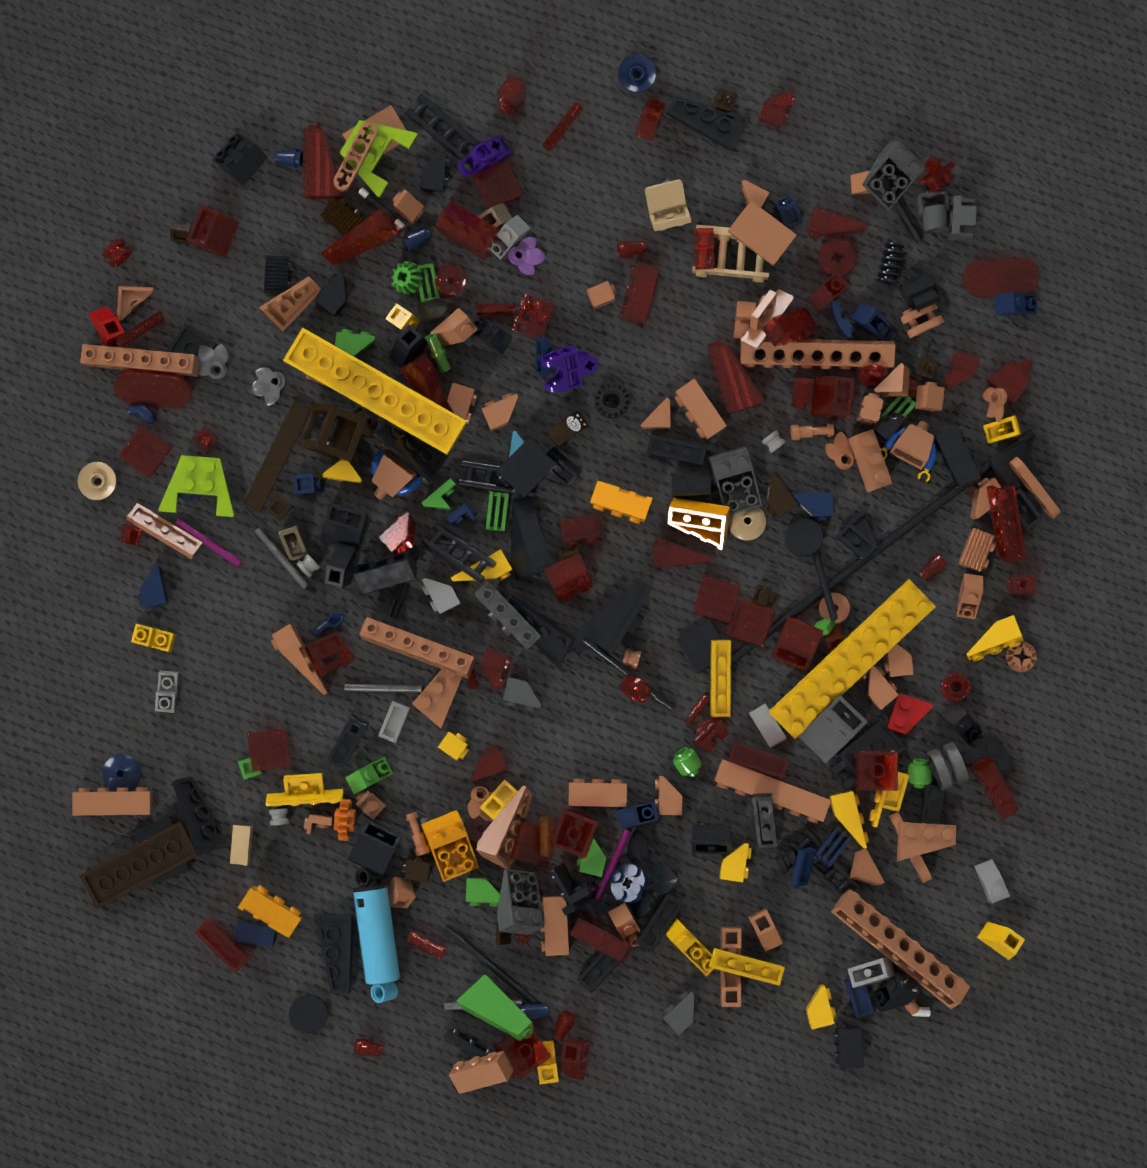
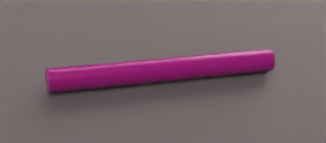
[175,518,242,567]
[593,829,632,902]

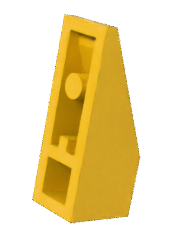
[451,549,512,582]

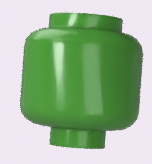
[673,747,702,777]
[908,759,933,788]

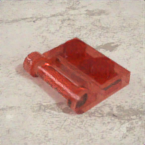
[304,631,353,677]

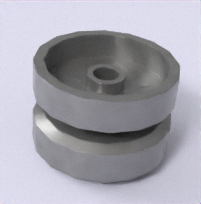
[927,742,969,791]

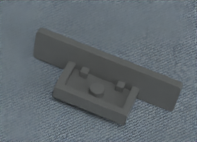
[475,582,540,649]

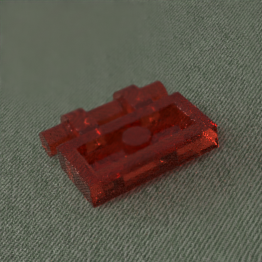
[511,294,555,339]

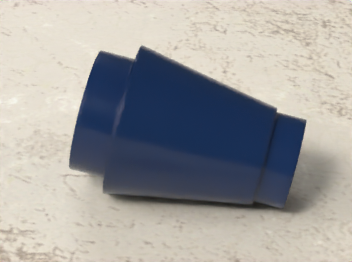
[274,149,304,168]
[401,227,431,252]
[519,1004,548,1021]

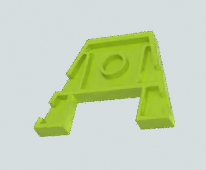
[340,120,418,198]
[158,455,234,517]

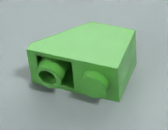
[335,329,376,358]
[345,757,393,794]
[576,833,606,877]
[466,877,500,907]

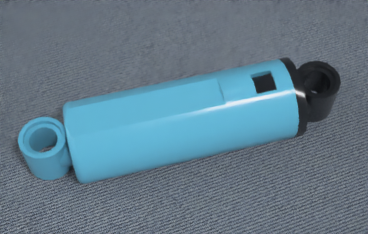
[353,867,400,1003]

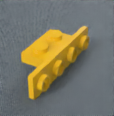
[869,750,909,827]
[265,773,344,807]

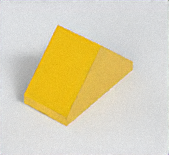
[983,415,1021,444]
[323,460,363,484]

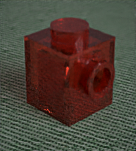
[1006,575,1036,595]

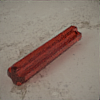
[543,102,583,152]
[116,311,165,348]

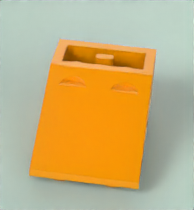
[421,810,479,882]

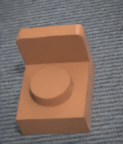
[355,790,386,820]
[304,814,334,834]

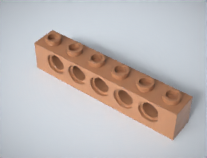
[80,344,200,377]
[359,617,476,679]

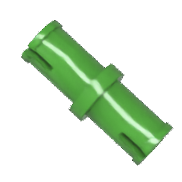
[425,333,451,373]

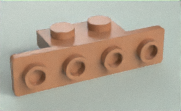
[741,289,794,350]

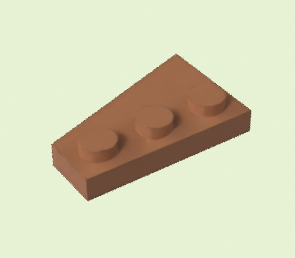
[259,277,321,331]
[412,669,462,728]
[897,822,956,861]

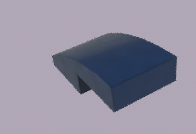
[830,301,855,340]

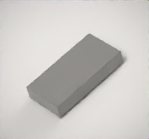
[378,701,410,743]

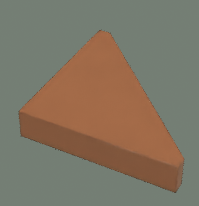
[117,286,155,322]

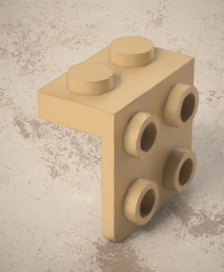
[645,179,691,231]

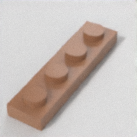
[126,503,203,559]

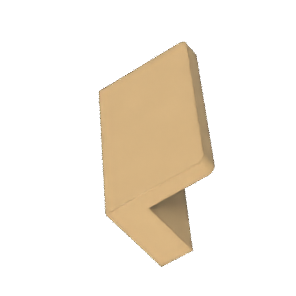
[230,825,253,866]

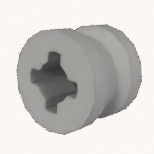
[762,430,786,453]
[297,554,321,578]
[269,808,289,825]

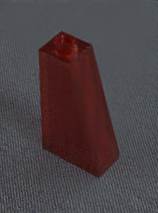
[303,125,343,199]
[707,341,764,415]

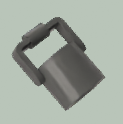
[916,190,949,233]

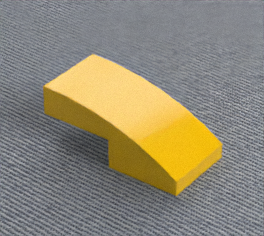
[480,780,518,821]
[534,1040,559,1084]

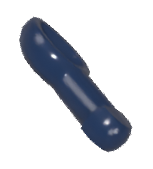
[312,611,345,637]

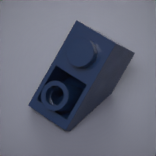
[994,292,1037,316]
[617,801,659,829]

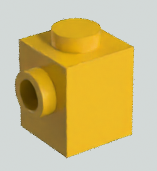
[438,731,469,760]

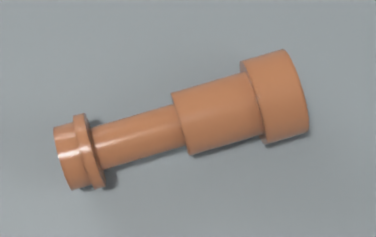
[790,424,834,440]
[405,812,431,857]

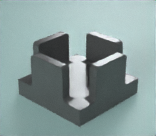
[947,195,976,241]

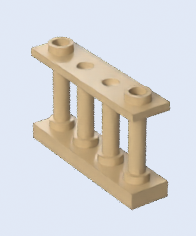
[692,225,769,282]

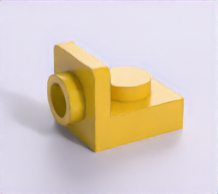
[385,303,420,331]

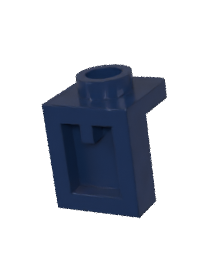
[775,197,803,229]
[293,473,325,495]
[446,504,477,525]

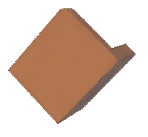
[388,877,416,909]

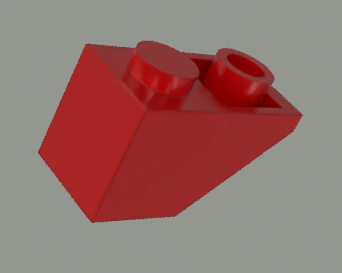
[88,307,125,346]

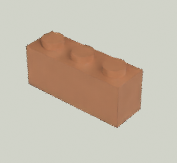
[674,378,727,440]
[848,429,892,493]
[569,778,627,807]
[540,895,569,956]
[449,1051,514,1094]

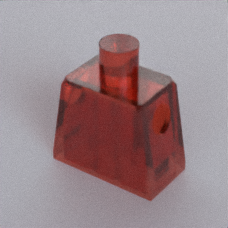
[985,358,1033,405]

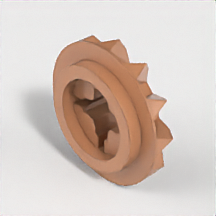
[1006,641,1037,672]

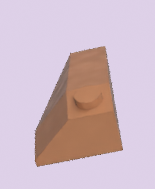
[271,624,328,695]
[476,786,533,869]

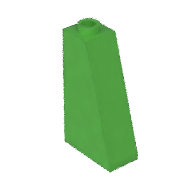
[457,974,534,1041]

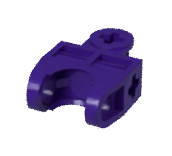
[459,135,514,176]
[541,346,599,392]

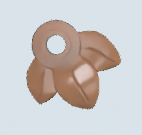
[983,387,1007,422]
[825,432,855,470]
[467,786,493,822]

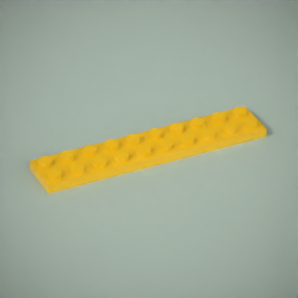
[283,327,467,455]
[768,579,936,739]

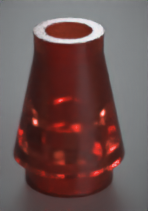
[617,241,646,260]
[919,553,948,581]
[553,1010,576,1041]
[354,1037,383,1057]

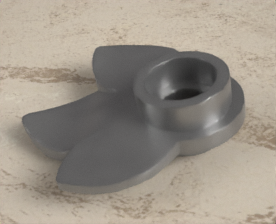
[198,344,228,379]
[251,368,286,406]

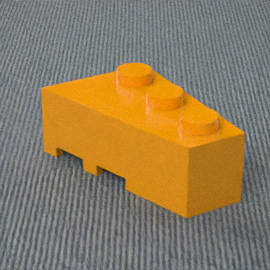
[590,481,652,524]
[668,497,730,550]
[238,885,303,938]

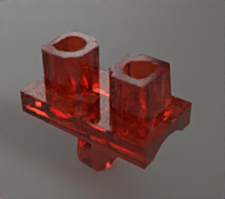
[919,157,954,192]
[692,717,729,753]

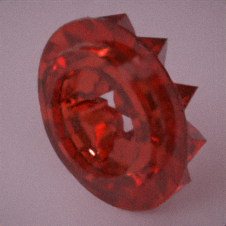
[858,365,888,387]

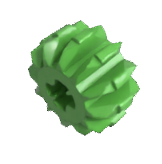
[390,261,424,294]

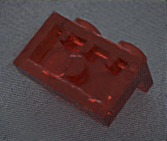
[559,515,600,546]

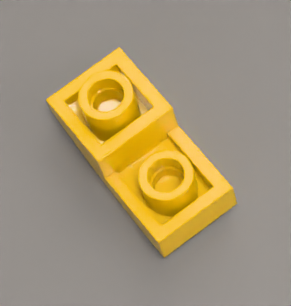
[131,624,176,652]

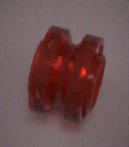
[102,238,133,267]
[941,673,970,702]

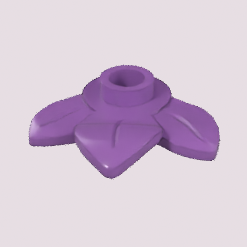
[508,237,546,275]

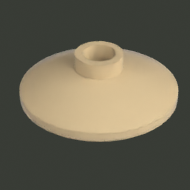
[78,462,116,500]
[728,507,766,541]

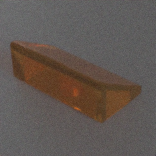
[539,816,555,857]

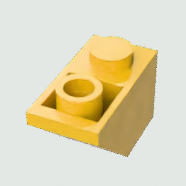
[719,843,752,882]
[977,922,1025,960]
[806,984,837,1029]

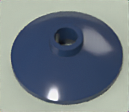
[618,54,656,92]
[103,754,141,791]

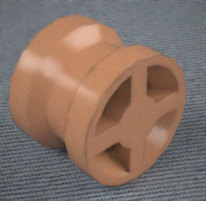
[622,648,641,670]

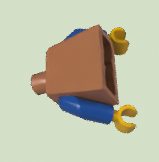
[880,421,937,482]
[371,444,425,500]

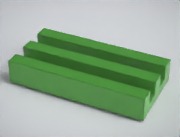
[418,263,440,304]
[879,396,916,420]
[486,491,509,532]

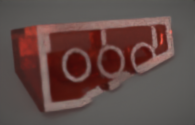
[321,209,404,266]
[400,352,449,411]

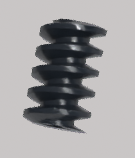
[876,242,907,285]

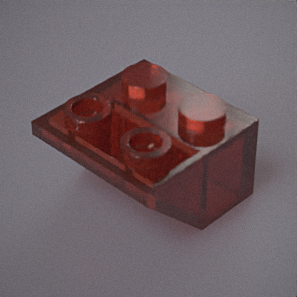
[187,205,239,258]
[810,376,855,419]
[544,553,593,602]
[770,616,823,672]

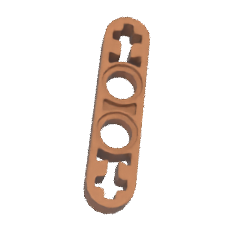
[334,122,378,192]
[1009,457,1061,519]
[889,812,932,883]

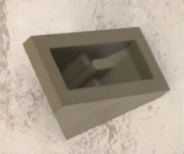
[278,526,308,562]

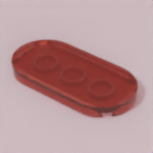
[962,257,1039,298]
[114,369,192,408]

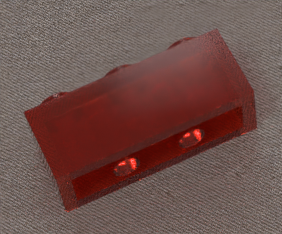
[497,74,527,116]
[620,262,659,325]
[762,308,818,347]
[727,742,789,779]
[971,756,1019,820]
[194,917,252,973]
[570,918,633,964]

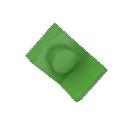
[421,478,456,510]

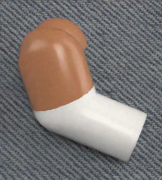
[905,999,930,1017]

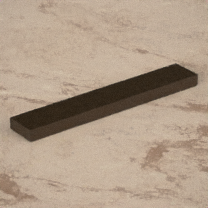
[243,401,311,513]

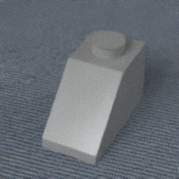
[974,859,1010,903]
[848,958,895,988]

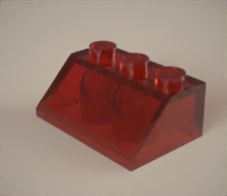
[436,201,500,261]

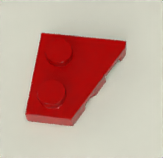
[886,693,934,736]

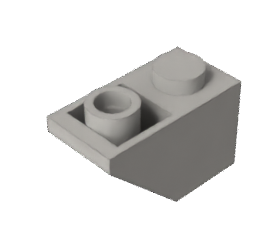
[487,215,531,260]
[421,578,461,615]

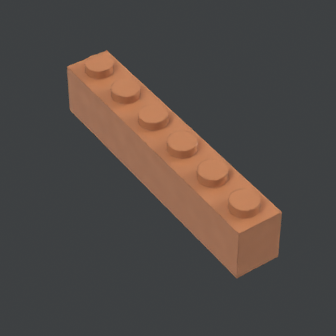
[714,759,831,824]

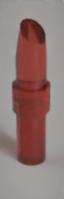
[685,694,710,727]

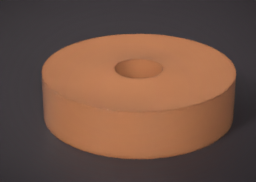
[819,593,850,623]

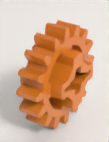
[334,799,356,841]

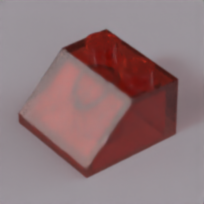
[855,751,898,791]
[551,809,599,859]
[493,1029,551,1079]

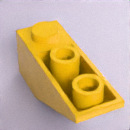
[967,615,1024,661]
[829,791,869,849]
[665,919,714,976]

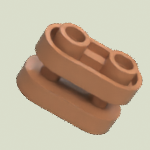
[900,303,944,338]

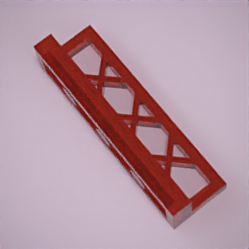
[987,484,1027,563]

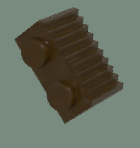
[320,197,365,240]

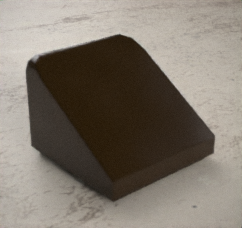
[496,925,511,945]

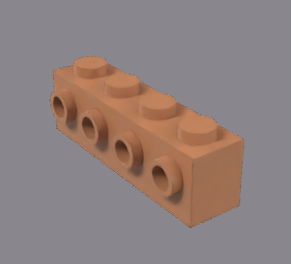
[72,787,153,816]

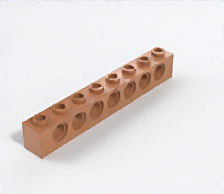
[740,338,895,370]
[831,890,970,1009]

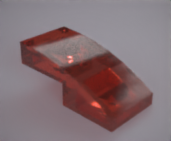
[694,228,715,270]

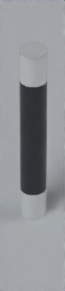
[358,187,405,231]

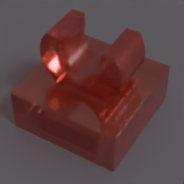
[191,426,219,453]
[117,524,141,546]

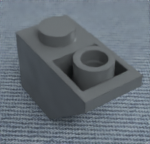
[503,677,541,712]
[663,990,694,1035]

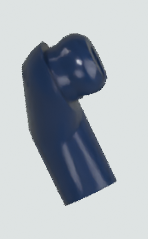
[128,404,155,424]

